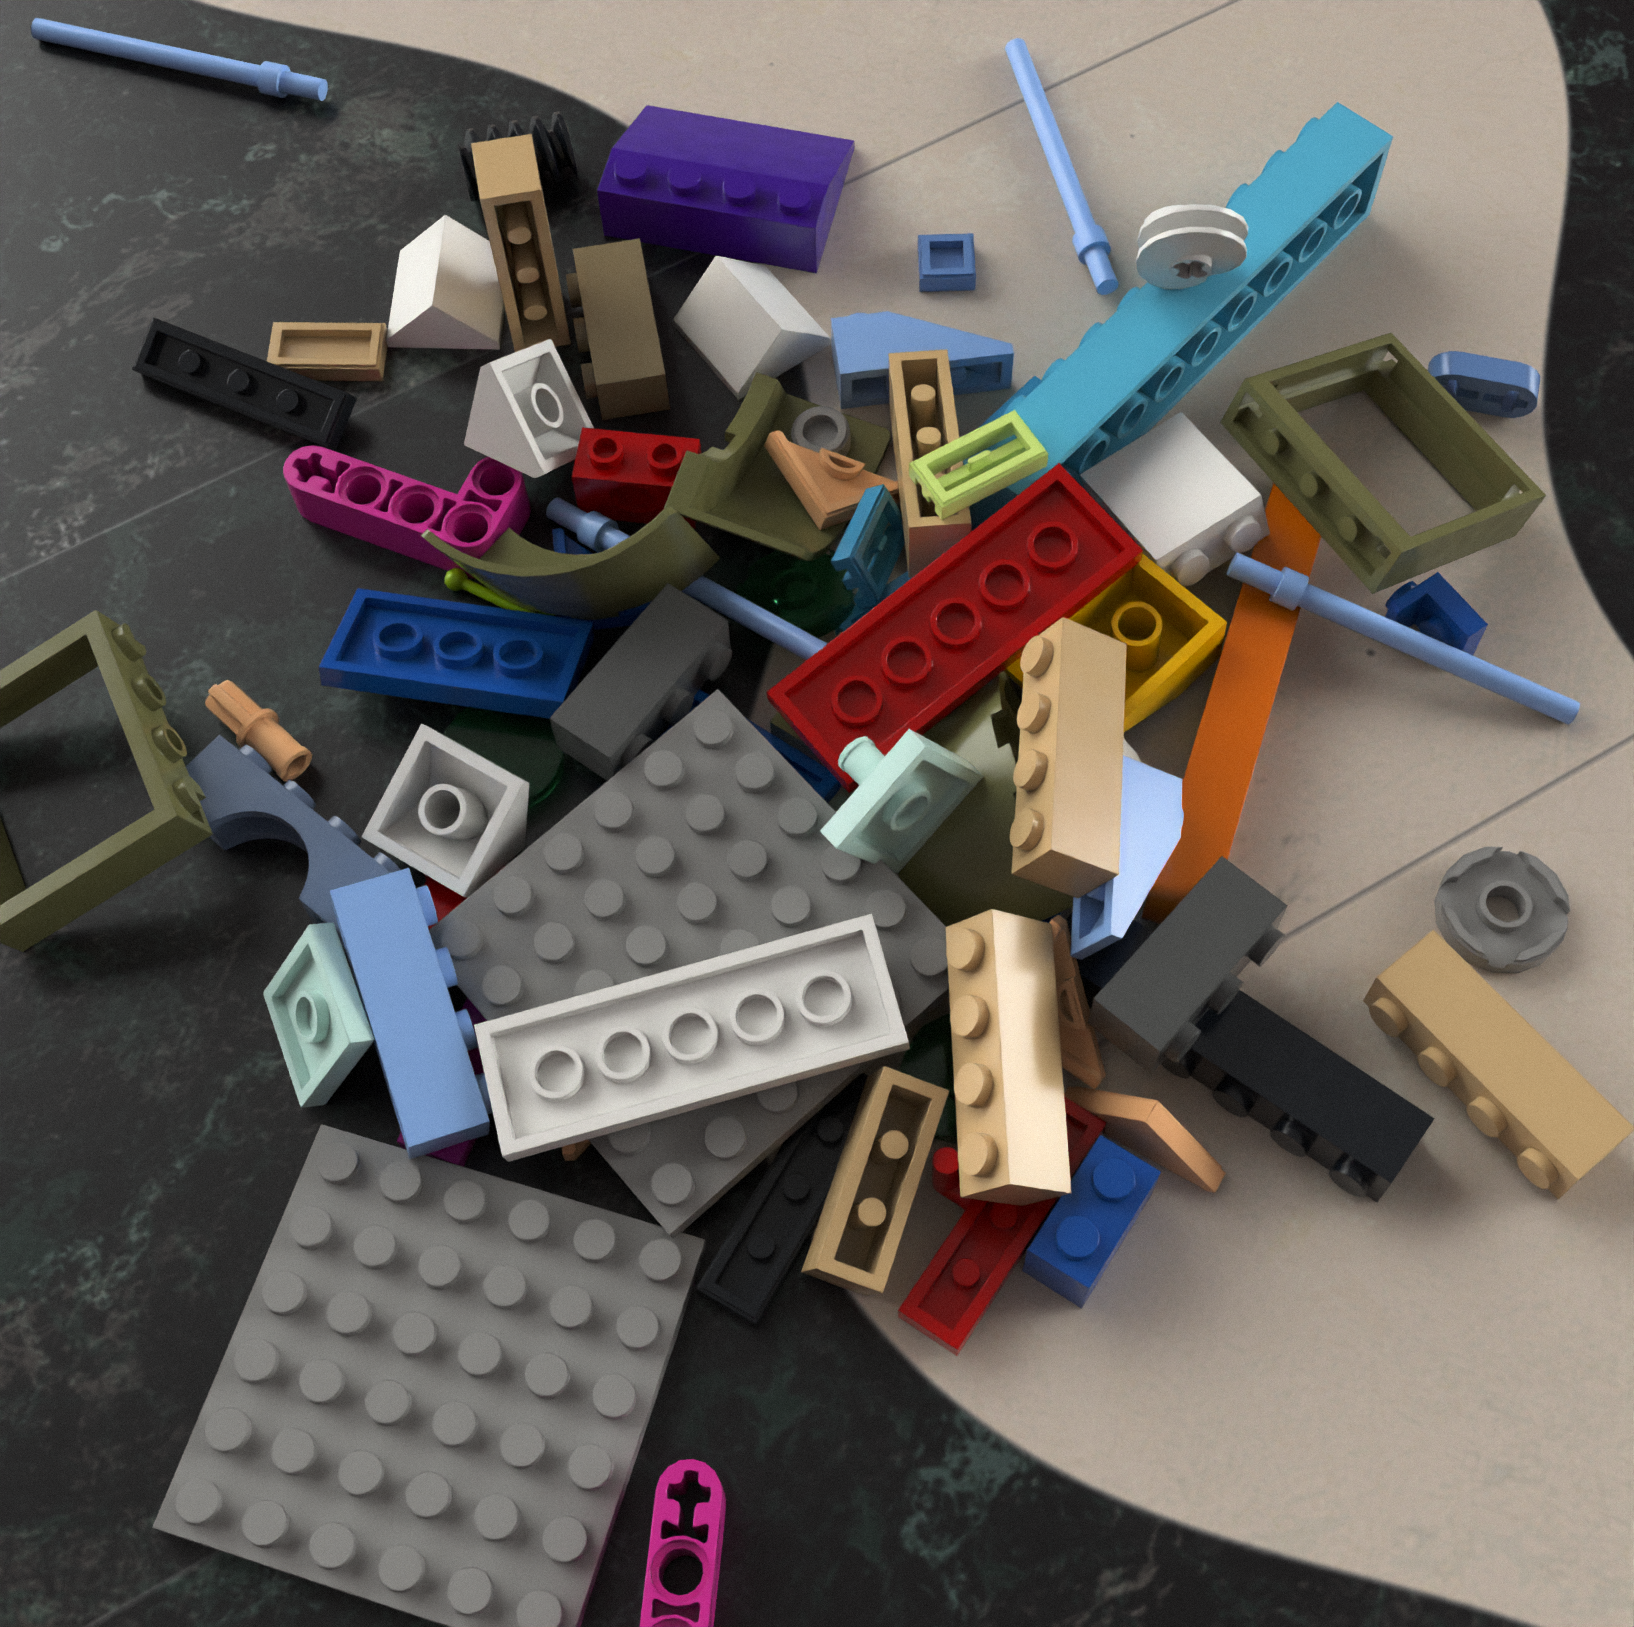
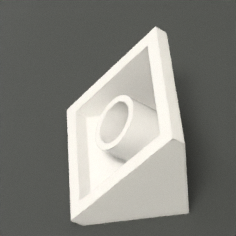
[386,215,505,350]
[673,255,831,400]
[464,339,594,478]
[361,724,529,898]

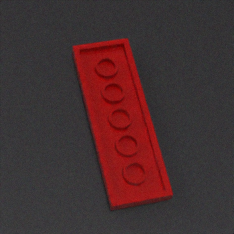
[766,463,1143,793]

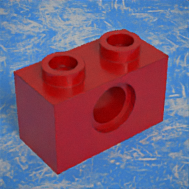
[571,427,701,529]

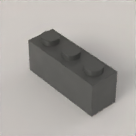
[550,583,732,781]
[1087,856,1288,1074]

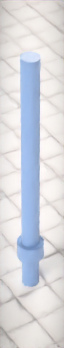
[31,18,328,101]
[1005,38,1119,295]
[546,497,828,660]
[1226,552,1580,725]

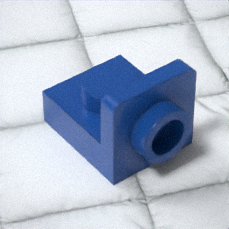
[1385,572,1488,655]

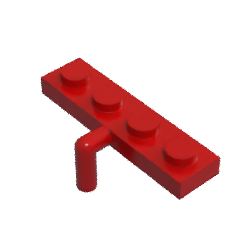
[898,1096,1107,1356]

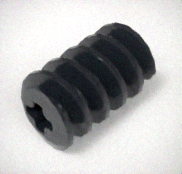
[458,112,578,202]

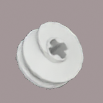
[1136,204,1248,289]

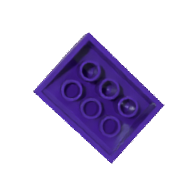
[597,105,855,273]

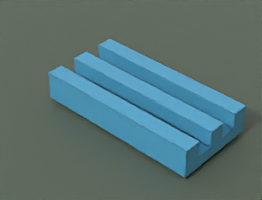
[831,484,905,609]

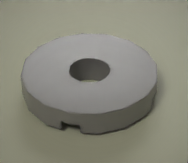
[1434,847,1570,973]

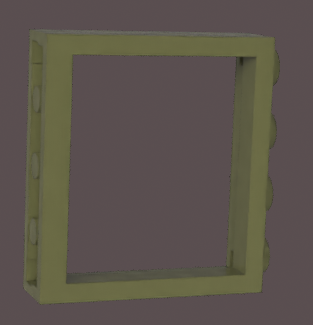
[1220,333,1546,594]
[0,610,213,952]

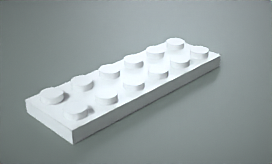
[474,913,910,1162]

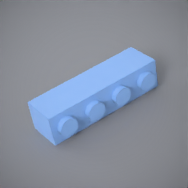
[330,868,493,1159]

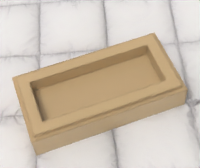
[267,322,388,381]

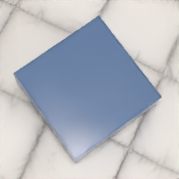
[917,233,976,292]

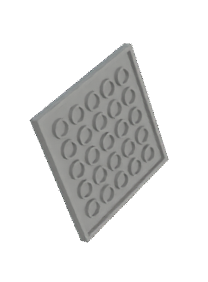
[429,689,949,1238]
[152,1124,707,1627]

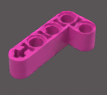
[283,445,531,579]
[639,1459,726,1627]

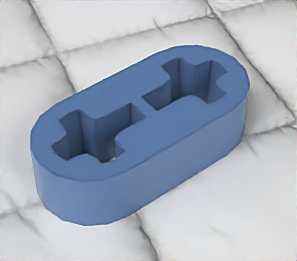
[1428,351,1540,418]

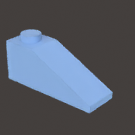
[831,311,1014,409]
[1070,755,1184,960]

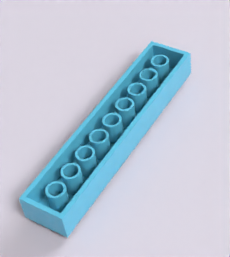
[963,102,1393,531]

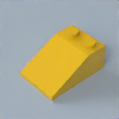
[1005,554,1227,732]

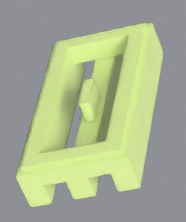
[909,410,1049,520]

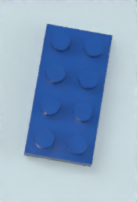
[319,588,594,719]

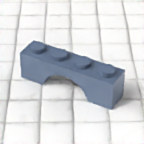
[186,734,401,950]

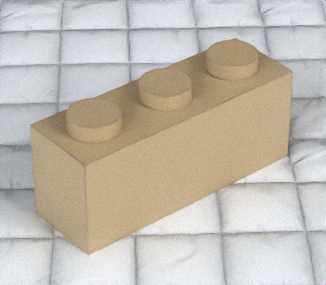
[801,1066,949,1296]

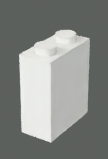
[1080,412,1270,587]

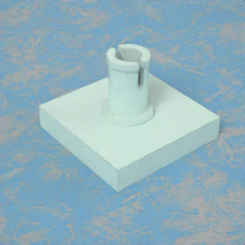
[820,729,984,873]
[263,922,375,1108]

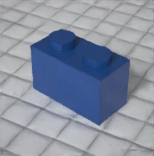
[1022,1135,1161,1309]

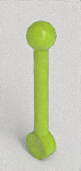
[444,568,555,616]

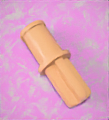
[205,680,312,782]

